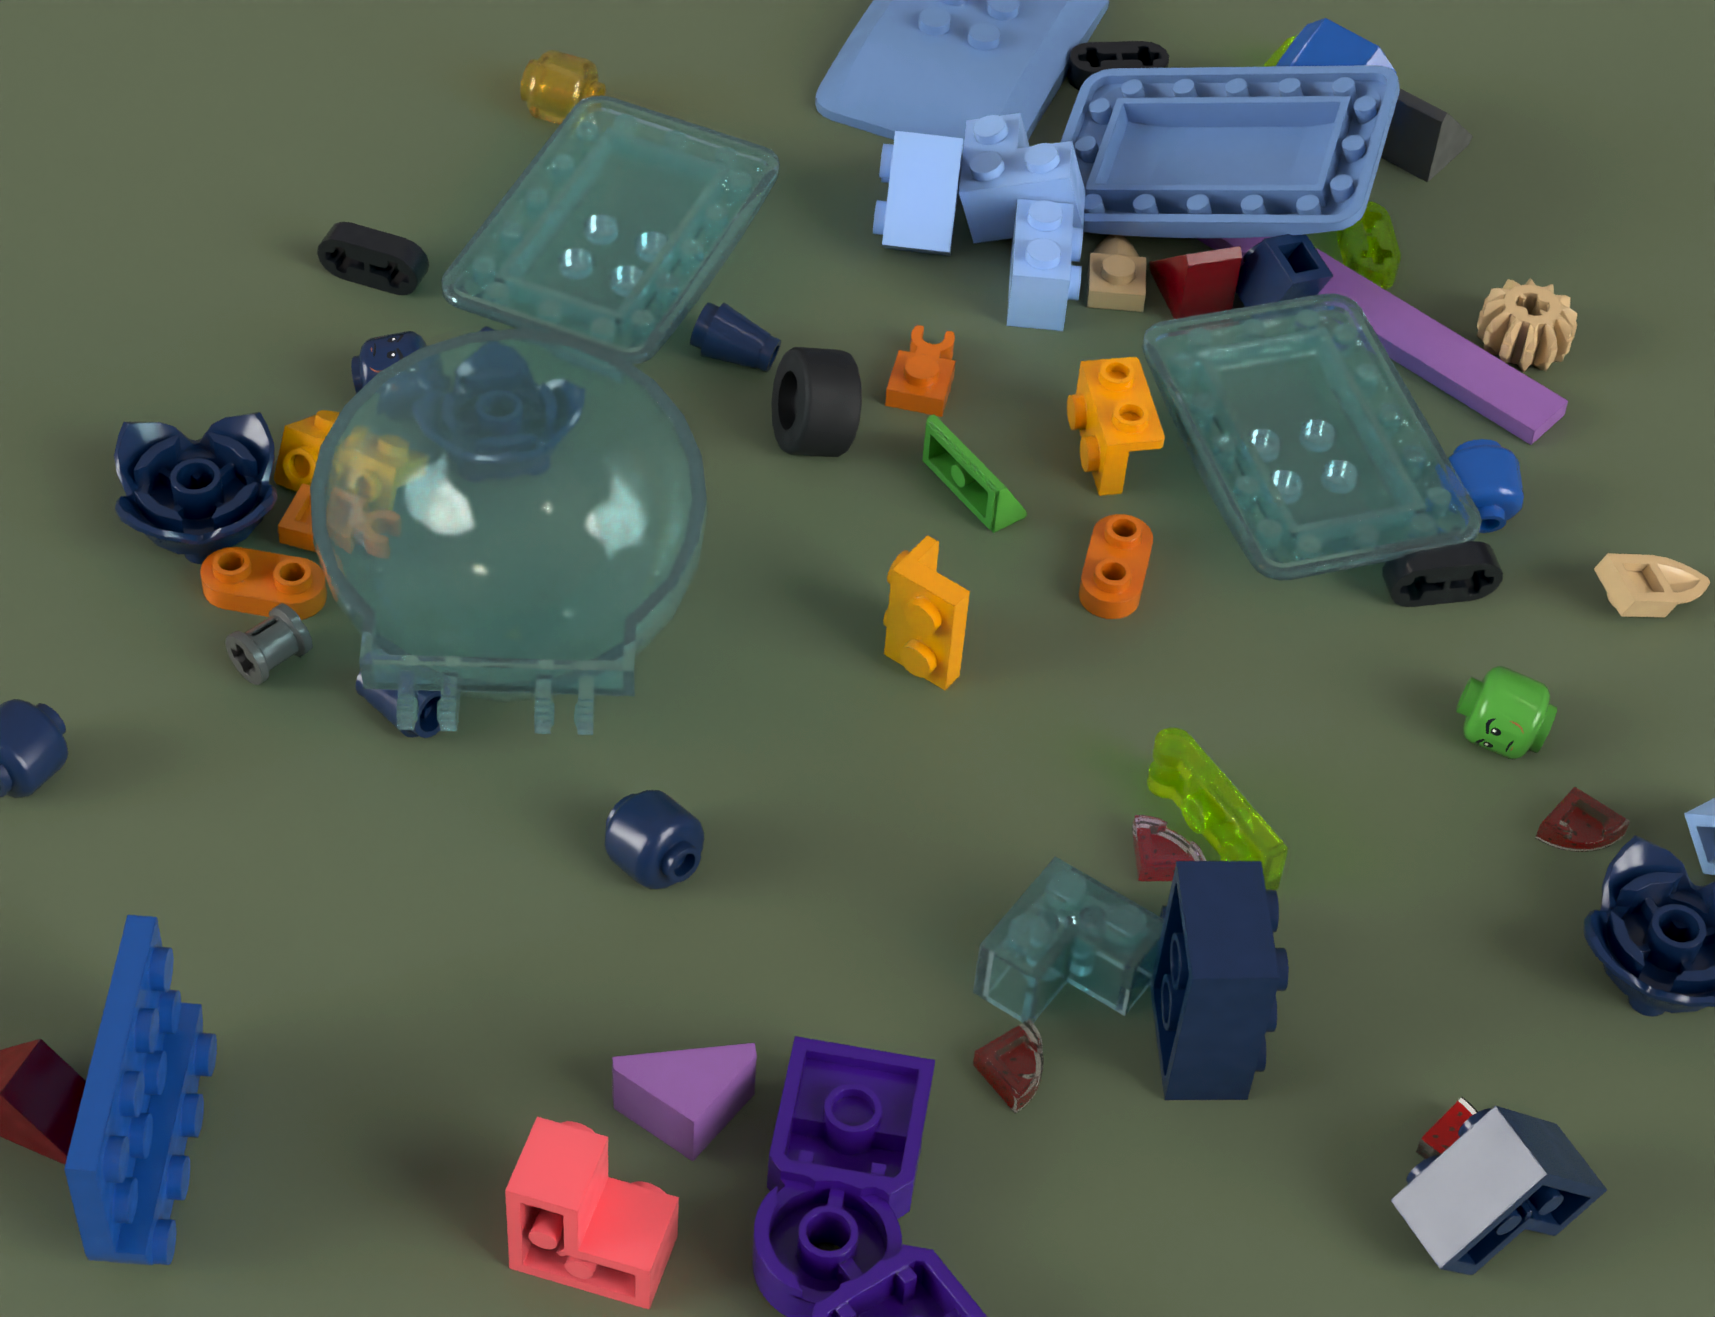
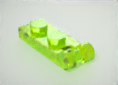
[1147,727,1289,890]

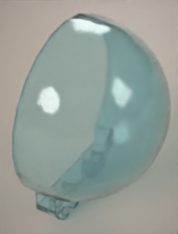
[310,328,708,735]

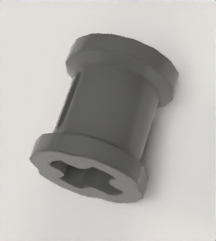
[225,603,313,685]

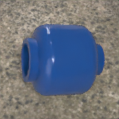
[1441,439,1524,533]

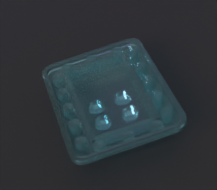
[441,95,780,365]
[1142,293,1482,581]

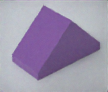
[612,1043,757,1161]

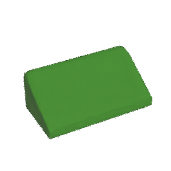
[922,414,1027,533]

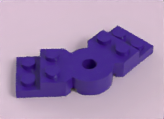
[752,1036,987,1317]

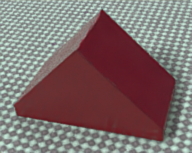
[1149,246,1242,326]
[0,1039,86,1165]

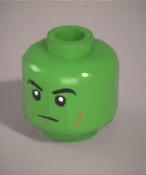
[1456,666,1557,760]

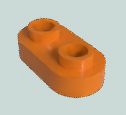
[1079,514,1153,619]
[200,547,327,620]

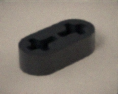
[1067,41,1169,90]
[317,222,429,295]
[1382,541,1503,607]

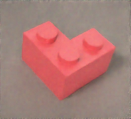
[505,1116,679,1310]

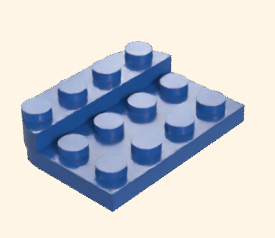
[64,915,217,1265]

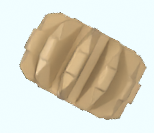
[1477,278,1578,373]

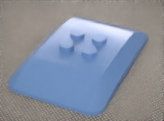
[815,0,1109,145]
[1061,65,1400,238]

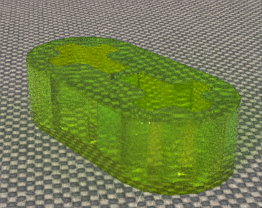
[1337,201,1401,290]

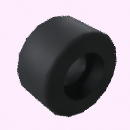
[771,347,862,457]

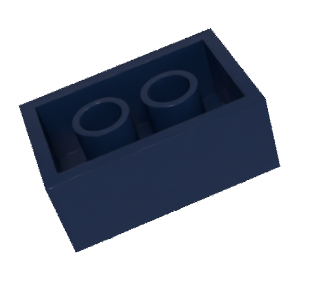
[1150,861,1289,1100]

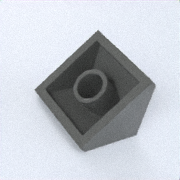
[1381,88,1473,182]

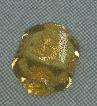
[520,50,606,128]

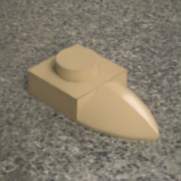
[1087,235,1146,312]
[1594,553,1710,618]

